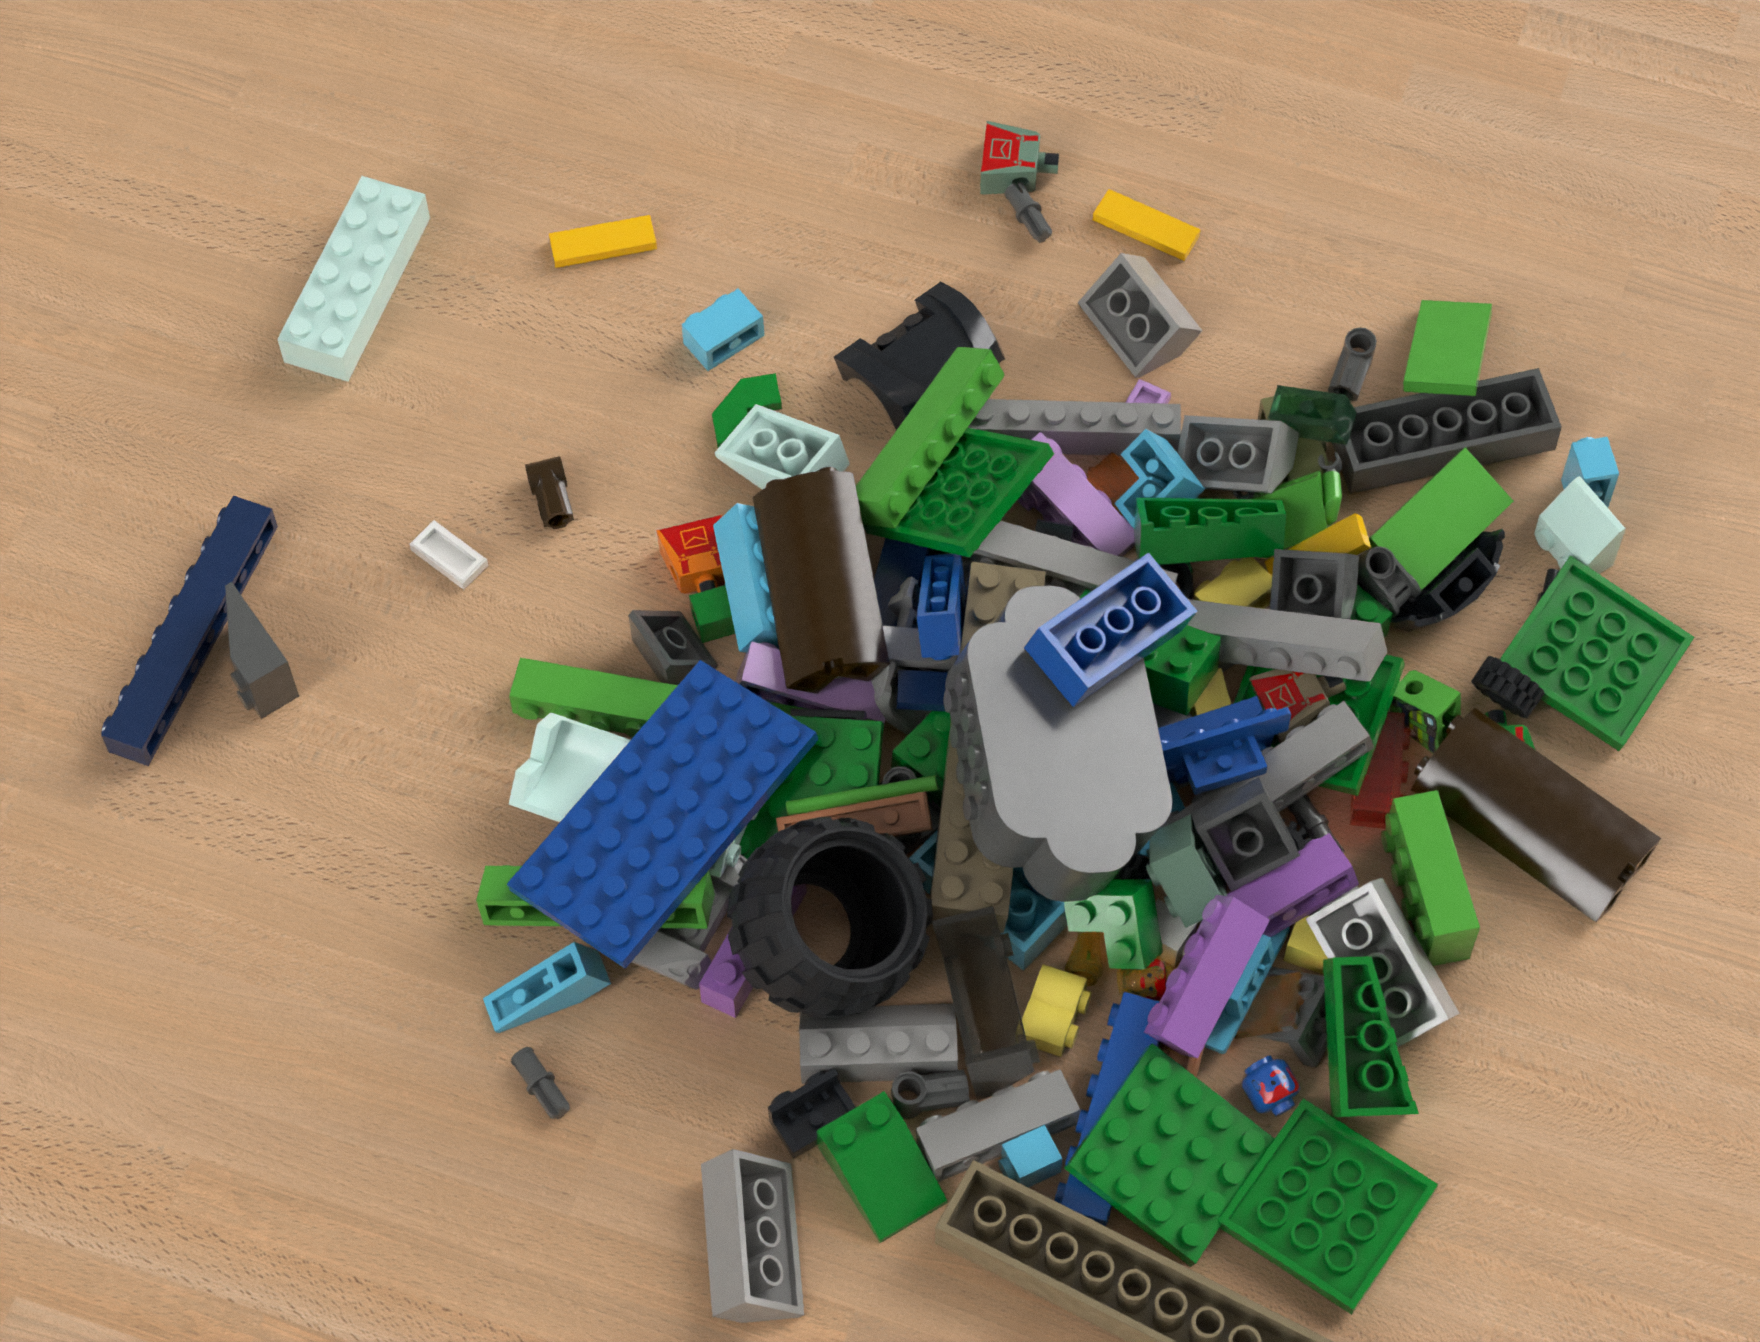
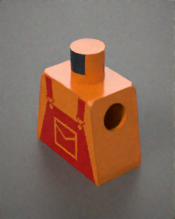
[656,515,725,594]

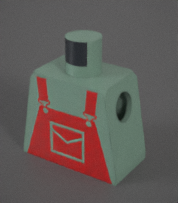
[980,121,1059,195]

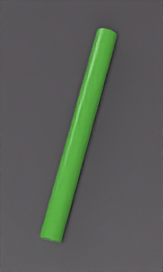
[786,775,938,816]

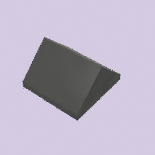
[628,610,718,685]

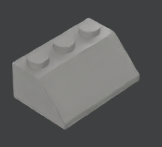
[1078,253,1202,378]
[1177,415,1299,493]

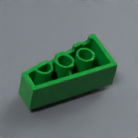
[1134,497,1286,565]
[1323,956,1419,1117]

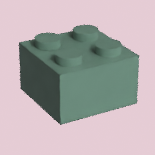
[1146,814,1227,928]

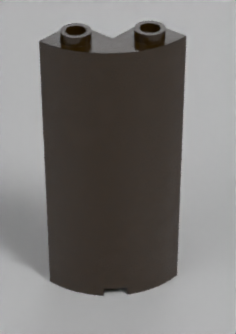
[753,467,890,694]
[1410,708,1661,922]

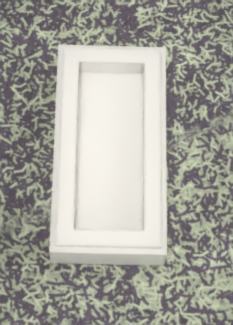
[409,520,488,590]

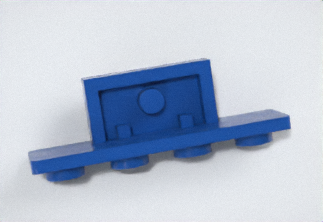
[1161,707,1291,795]

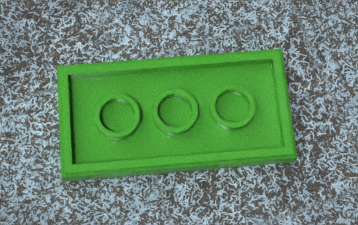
[1403,300,1492,396]
[1368,447,1514,590]

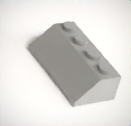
[1306,878,1460,1048]
[799,1003,958,1084]
[701,1149,804,1323]

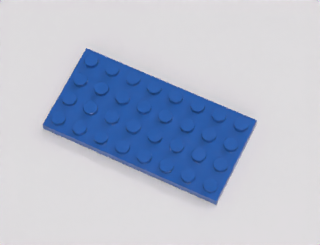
[507,660,818,969]

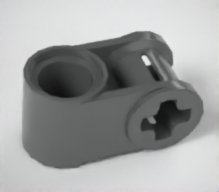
[1357,546,1421,618]

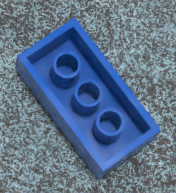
[1024,552,1198,707]

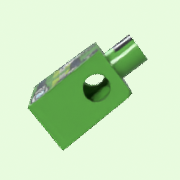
[1390,670,1461,754]

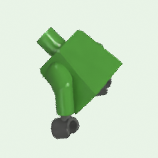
[1233,452,1342,549]

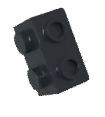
[768,1068,856,1159]

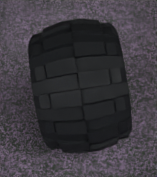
[727,817,933,1019]

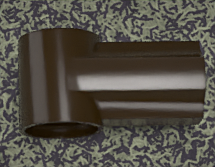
[525,456,574,529]

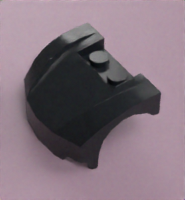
[834,281,1005,430]
[1357,529,1505,632]

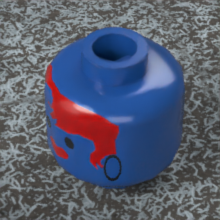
[1242,1055,1301,1117]

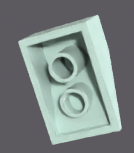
[715,404,850,490]

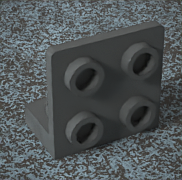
[1238,966,1327,1068]

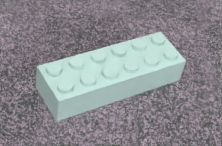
[277,176,430,382]

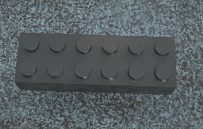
[1329,368,1562,494]

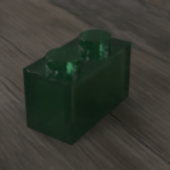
[1268,385,1357,445]

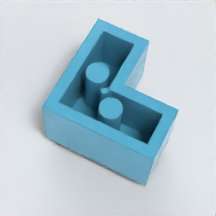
[1114,429,1205,528]

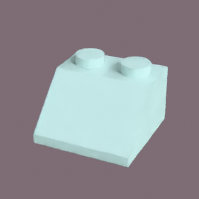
[1534,476,1626,574]

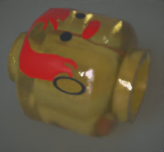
[1116,955,1173,1002]

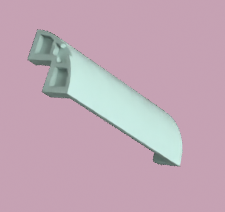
[509,713,759,878]

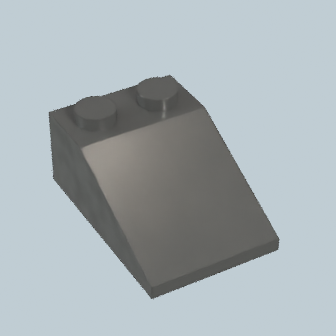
[1270,549,1359,619]
[225,582,299,719]

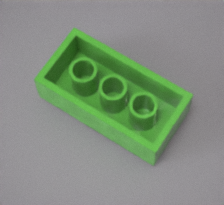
[1381,790,1480,966]

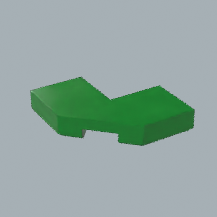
[712,373,782,448]

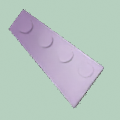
[1018,432,1135,557]
[735,642,886,723]

